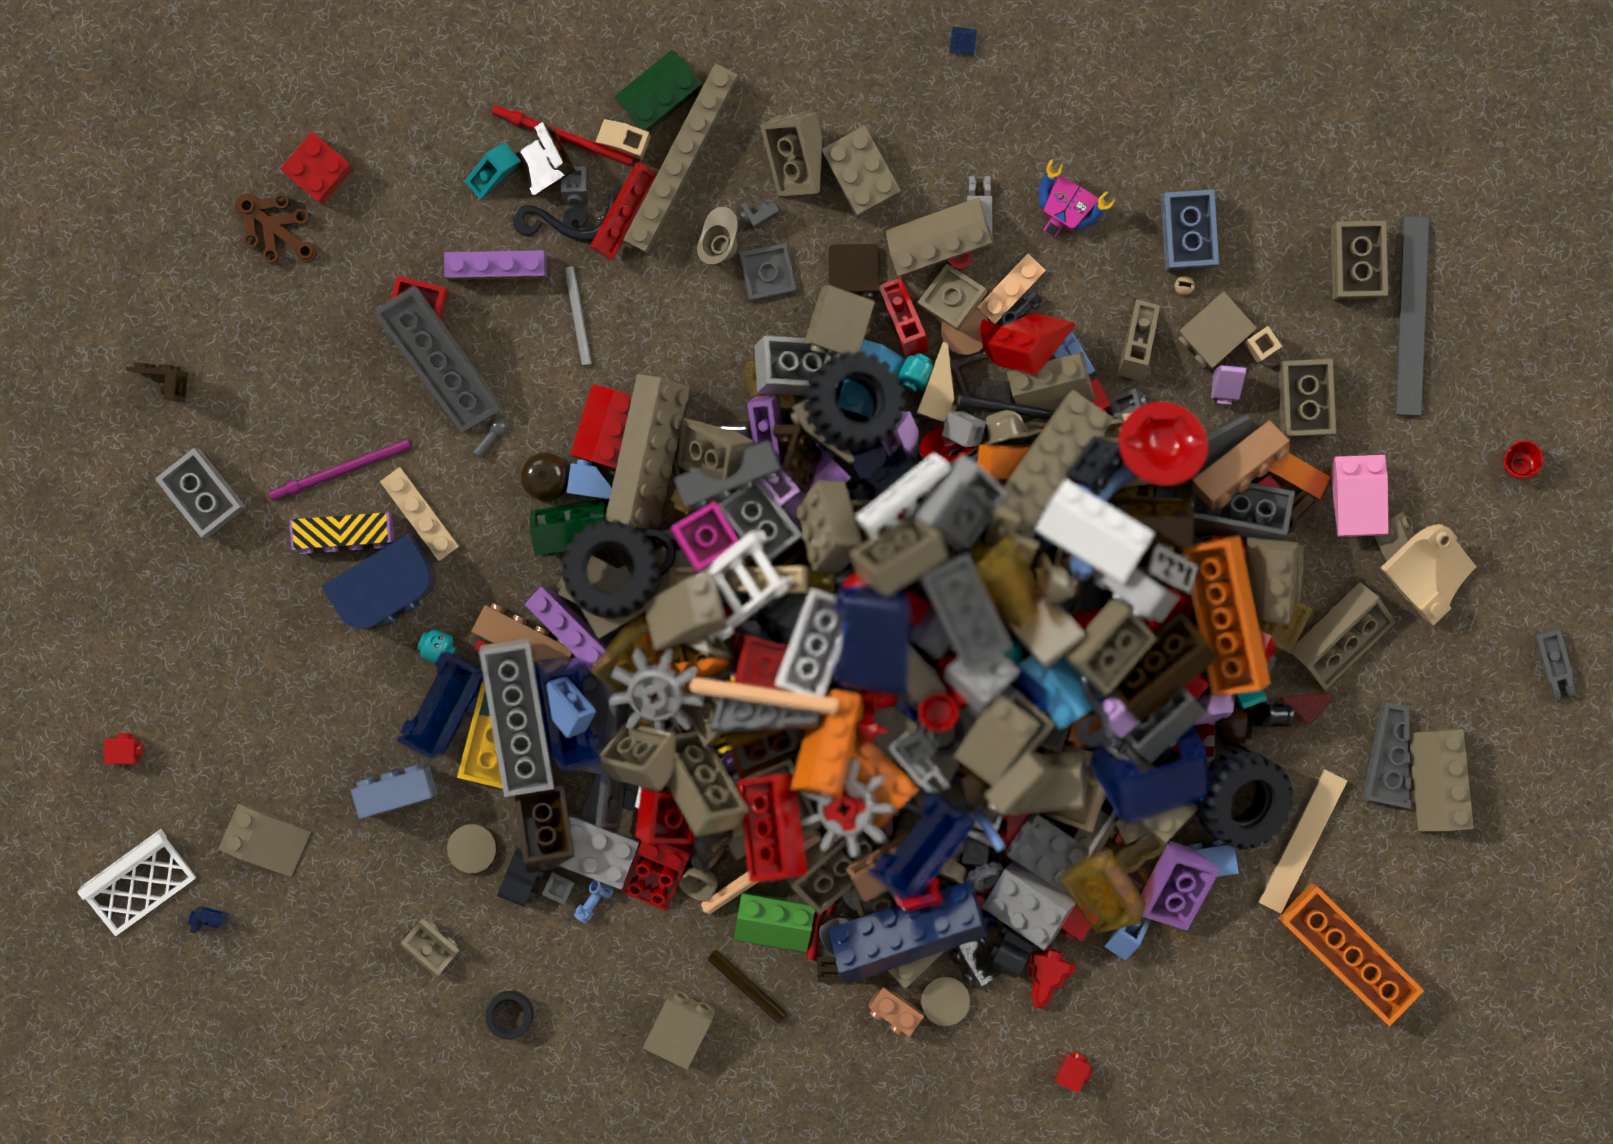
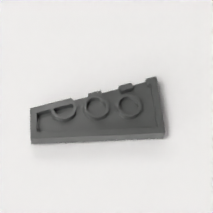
[711,697,821,733]
[1362,702,1411,809]

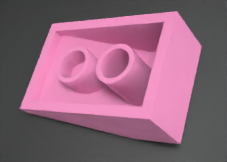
[1331,455,1388,537]

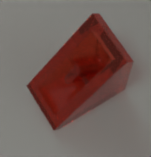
[1280,693,1334,725]

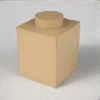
[1243,326,1282,363]

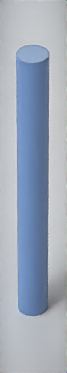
[953,771,1006,852]

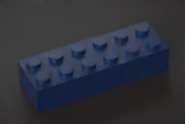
[828,880,988,984]

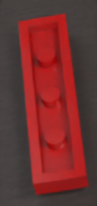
[590,162,657,260]

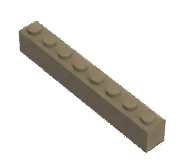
[623,63,738,254]

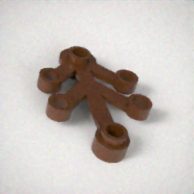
[235,194,317,264]

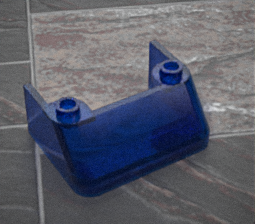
[396,651,484,760]
[535,658,602,771]
[1090,725,1210,823]
[866,790,976,900]

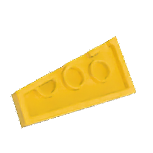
[457,681,503,789]

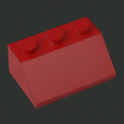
[570,384,632,469]

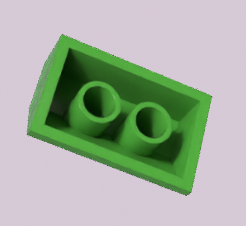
[734,891,815,952]

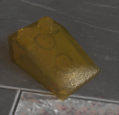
[590,610,681,693]

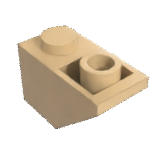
[596,119,651,160]

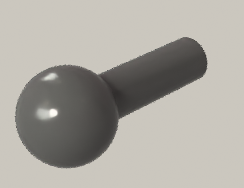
[472,418,509,459]

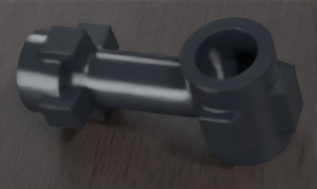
[1002,290,1042,326]

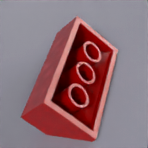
[737,774,808,882]

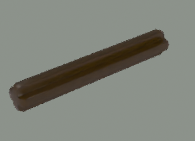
[708,950,787,1024]

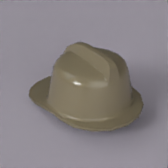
[697,207,738,265]
[983,410,1042,444]
[1036,554,1074,608]
[923,857,967,889]

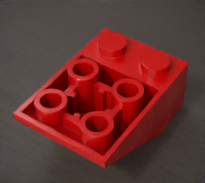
[621,838,697,911]

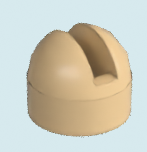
[1174,275,1195,296]

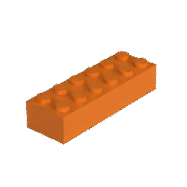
[1182,536,1271,696]
[1277,883,1424,1026]

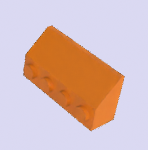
[791,690,865,800]
[846,733,919,829]

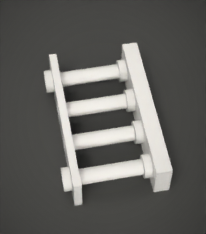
[696,531,795,640]

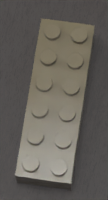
[605,374,689,530]
[990,389,1113,539]

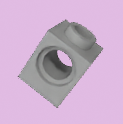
[942,411,986,447]

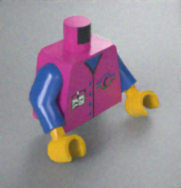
[1039,160,1116,238]

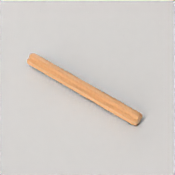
[690,677,839,714]
[701,829,822,914]

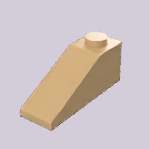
[917,342,956,424]

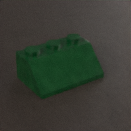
[614,50,703,132]
[529,499,607,557]

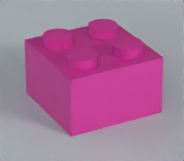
[670,501,739,573]

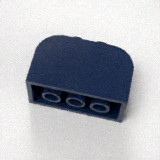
[321,534,435,628]

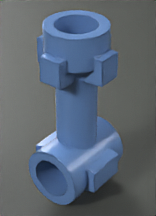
[574,879,613,923]

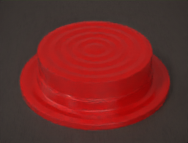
[1119,402,1208,486]

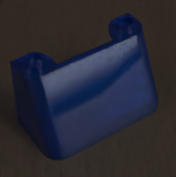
[833,586,910,695]

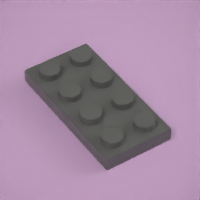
[920,554,1012,670]

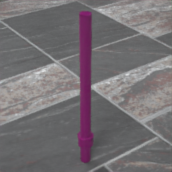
[269,439,412,501]

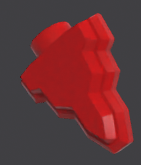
[1026,948,1076,1009]

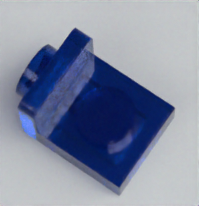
[188,906,229,934]

